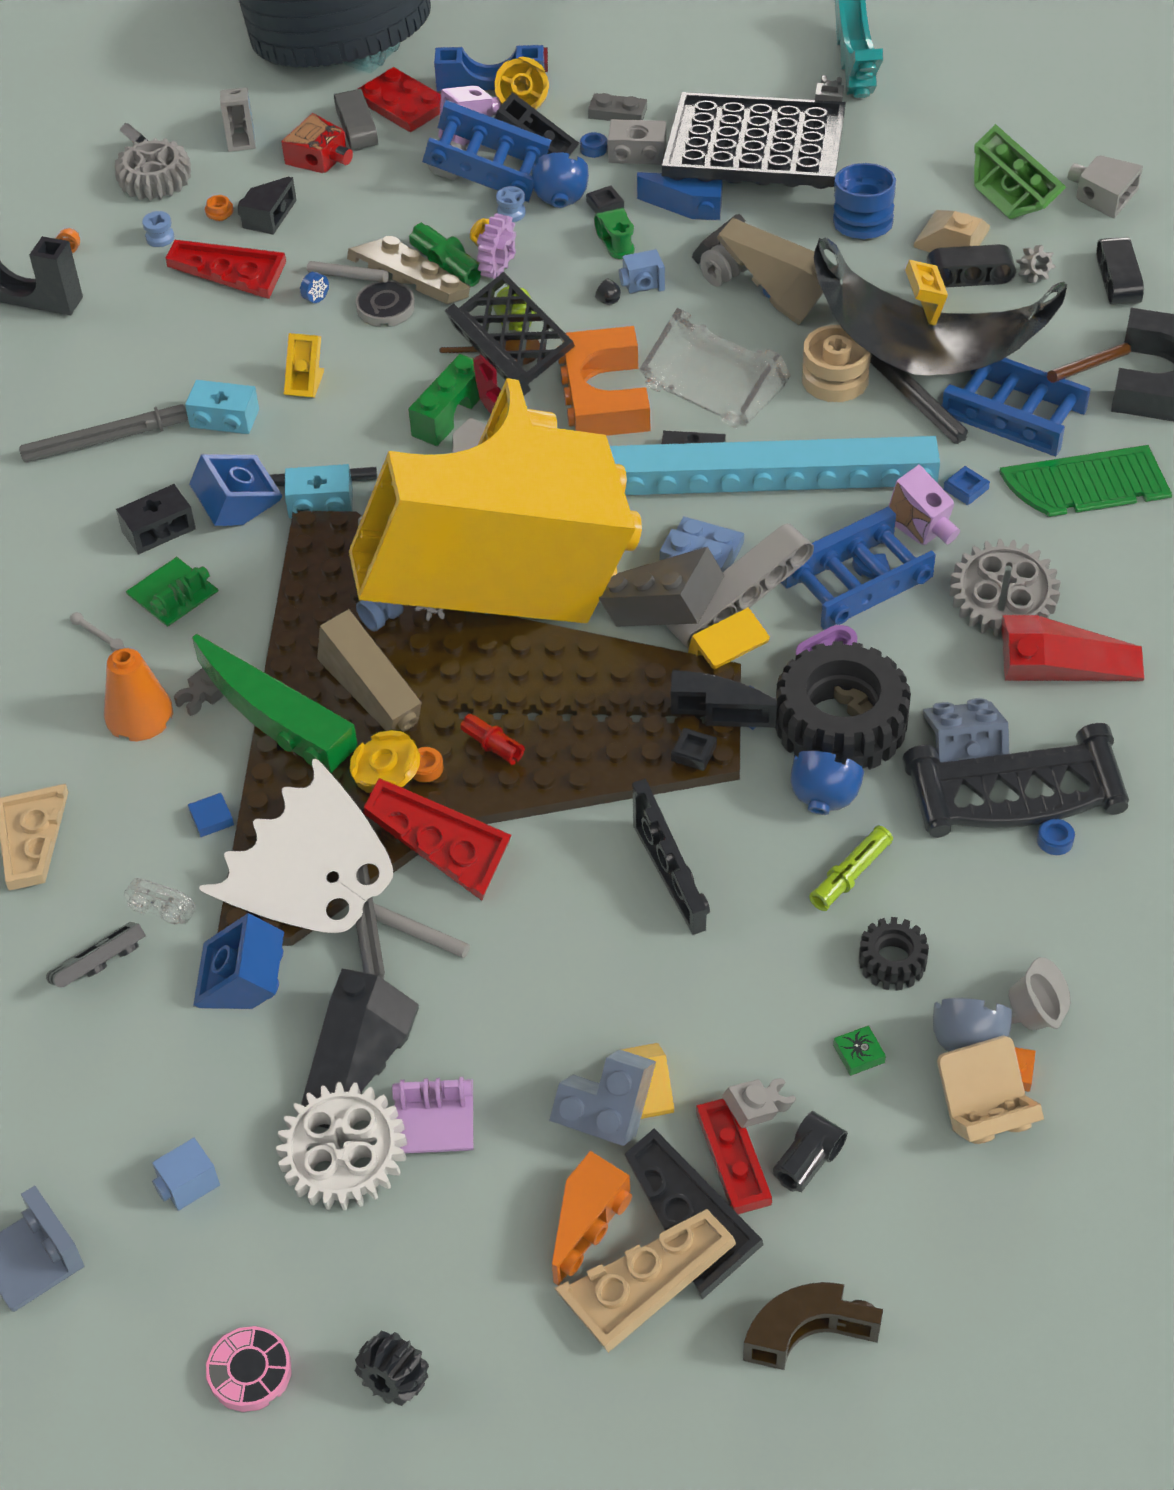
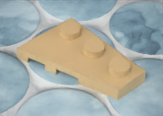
[0,784,69,891]

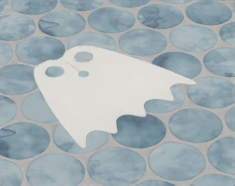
[199,759,393,933]

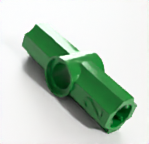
[409,222,481,287]

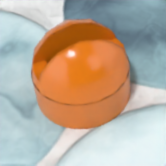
[56,228,80,253]

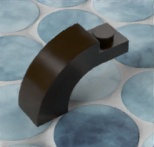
[743,1282,883,1370]

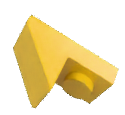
[284,333,324,398]

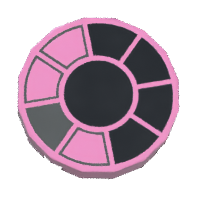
[206,1326,292,1412]

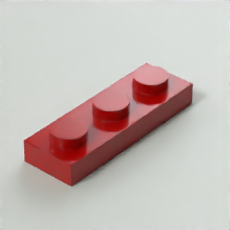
[696,1098,772,1215]

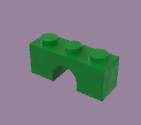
[408,354,480,447]

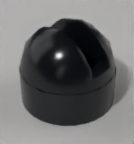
[595,278,621,305]

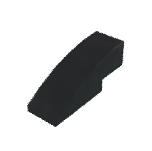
[671,670,777,728]

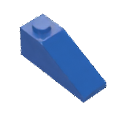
[637,172,723,220]

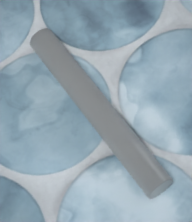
[307,261,389,283]
[374,903,470,958]

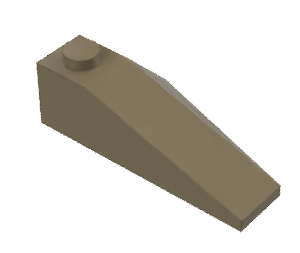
[717,218,824,325]

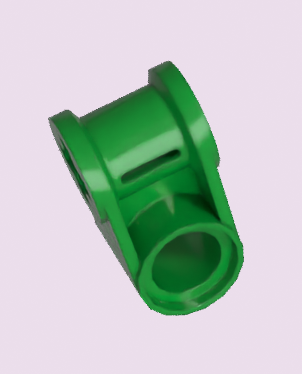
[594,208,635,259]

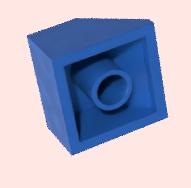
[189,454,283,526]
[193,913,284,1009]

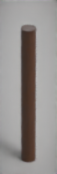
[1047,343,1131,383]

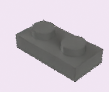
[588,93,647,121]

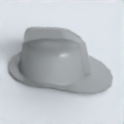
[1008,957,1071,1030]

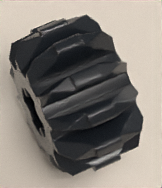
[354,1330,429,1406]

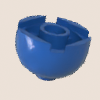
[532,152,589,208]
[790,751,864,815]

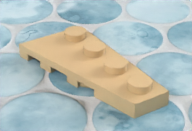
[555,1209,736,1353]

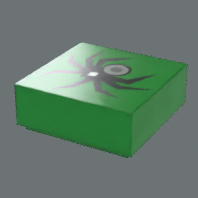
[833,1025,886,1076]

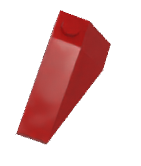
[1002,615,1144,681]

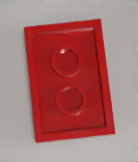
[358,67,441,133]

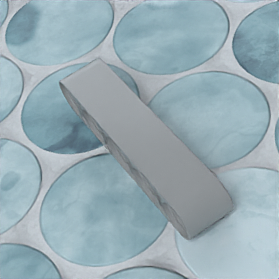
[667,523,814,649]

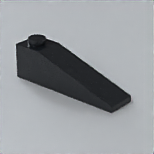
[301,968,419,1129]

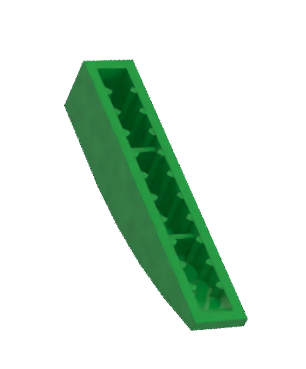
[192,634,358,773]

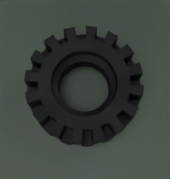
[859,917,929,991]

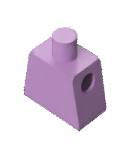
[438,86,501,146]

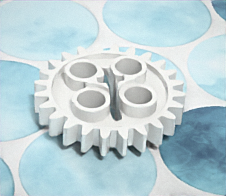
[276,1082,407,1211]

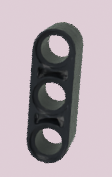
[1096,237,1144,304]
[926,244,1016,288]

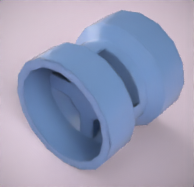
[356,600,404,631]

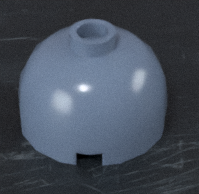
[933,998,1013,1052]

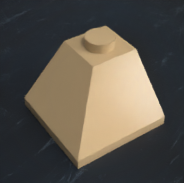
[914,210,990,252]

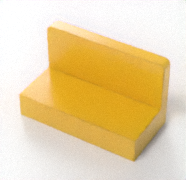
[905,260,948,325]
[688,607,770,669]

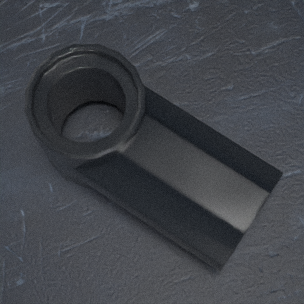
[773,1111,848,1193]

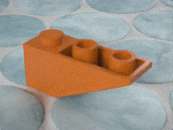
[552,1151,632,1286]

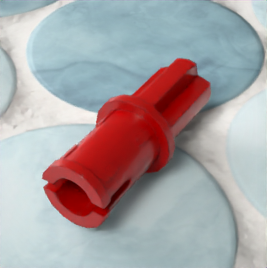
[460,714,525,765]

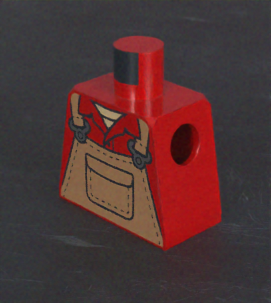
[281,113,353,173]

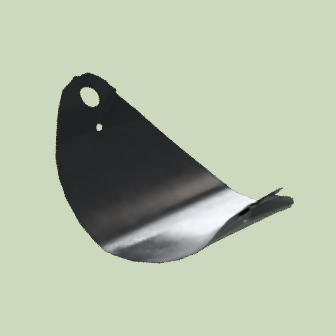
[813,237,1068,376]

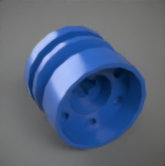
[833,163,896,239]

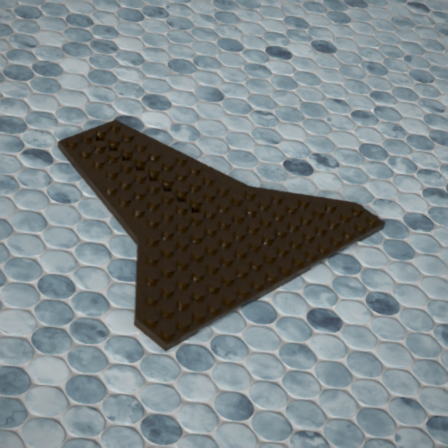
[217,511,741,946]

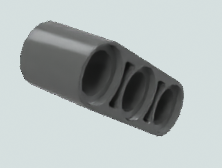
[334,89,378,150]

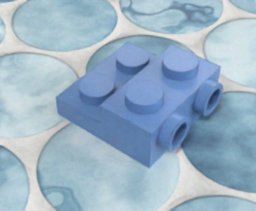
[660,516,744,572]

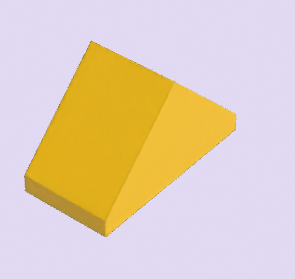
[620,1043,674,1119]

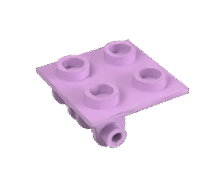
[392,1077,474,1153]

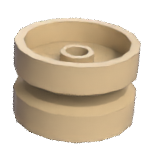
[802,325,871,402]

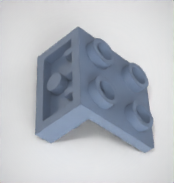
[923,698,1009,762]
[0,1185,85,1312]

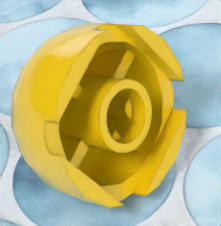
[494,56,549,110]

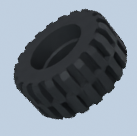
[775,641,911,770]

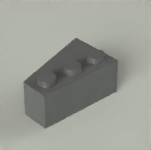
[599,546,725,627]

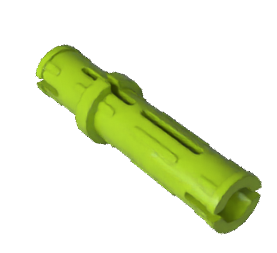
[809,825,893,911]

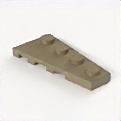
[347,236,470,304]

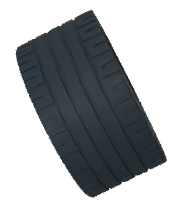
[239,0,431,68]

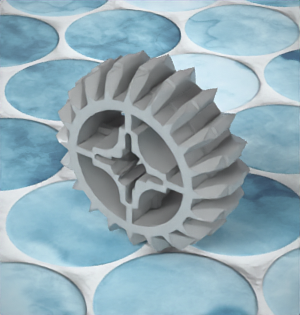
[115,138,191,201]

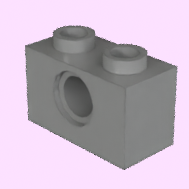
[608,119,666,165]

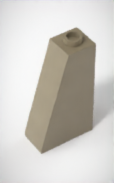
[317,609,422,731]

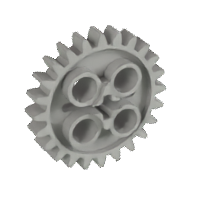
[950,539,1061,637]

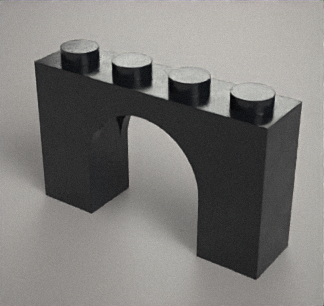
[0,236,83,316]
[1111,308,1174,422]

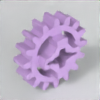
[477,213,516,279]

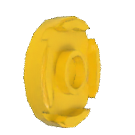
[350,730,420,793]

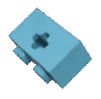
[185,380,259,434]
[285,464,353,518]

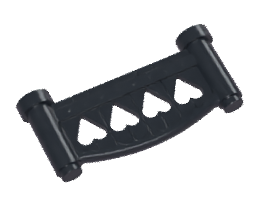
[902,723,1129,838]

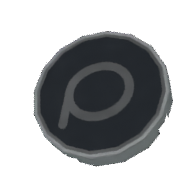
[355,280,415,327]

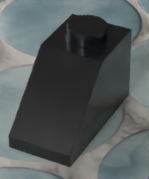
[238,176,297,235]

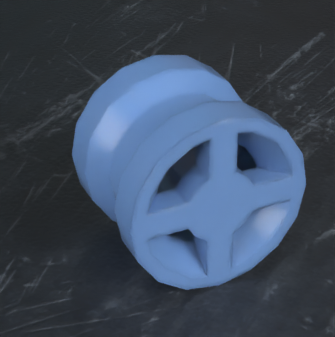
[496,186,526,222]
[142,211,175,247]

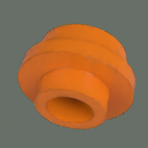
[205,195,234,221]

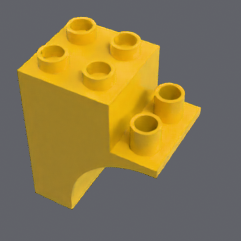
[349,378,642,624]

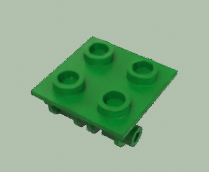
[126,557,219,627]

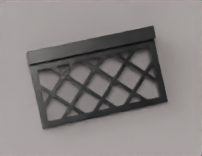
[444,272,575,396]

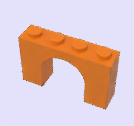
[557,326,651,436]

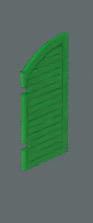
[999,445,1172,517]

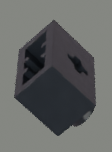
[116,484,196,555]

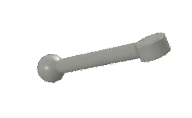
[70,612,124,652]

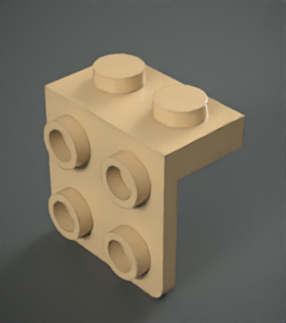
[937,1035,1044,1144]

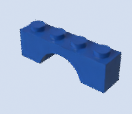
[434,45,545,91]

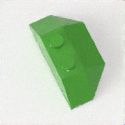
[974,124,1066,219]

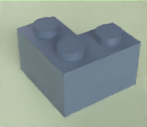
[549,1049,656,1146]

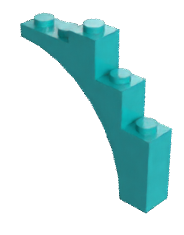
[835,0,883,98]

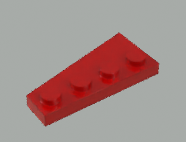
[166,239,286,299]
[363,778,512,901]

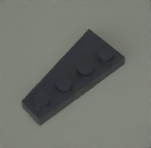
[632,778,710,935]
[624,1128,764,1300]

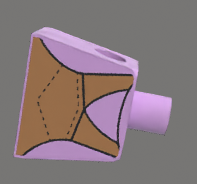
[889,465,960,545]

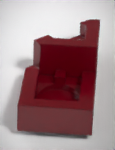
[473,354,501,414]

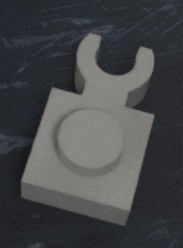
[722,1078,796,1128]

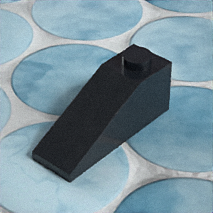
[494,92,579,156]

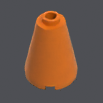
[104,648,173,742]

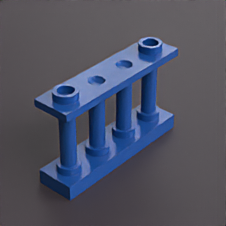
[422,100,552,202]
[942,358,1091,457]
[781,506,936,630]

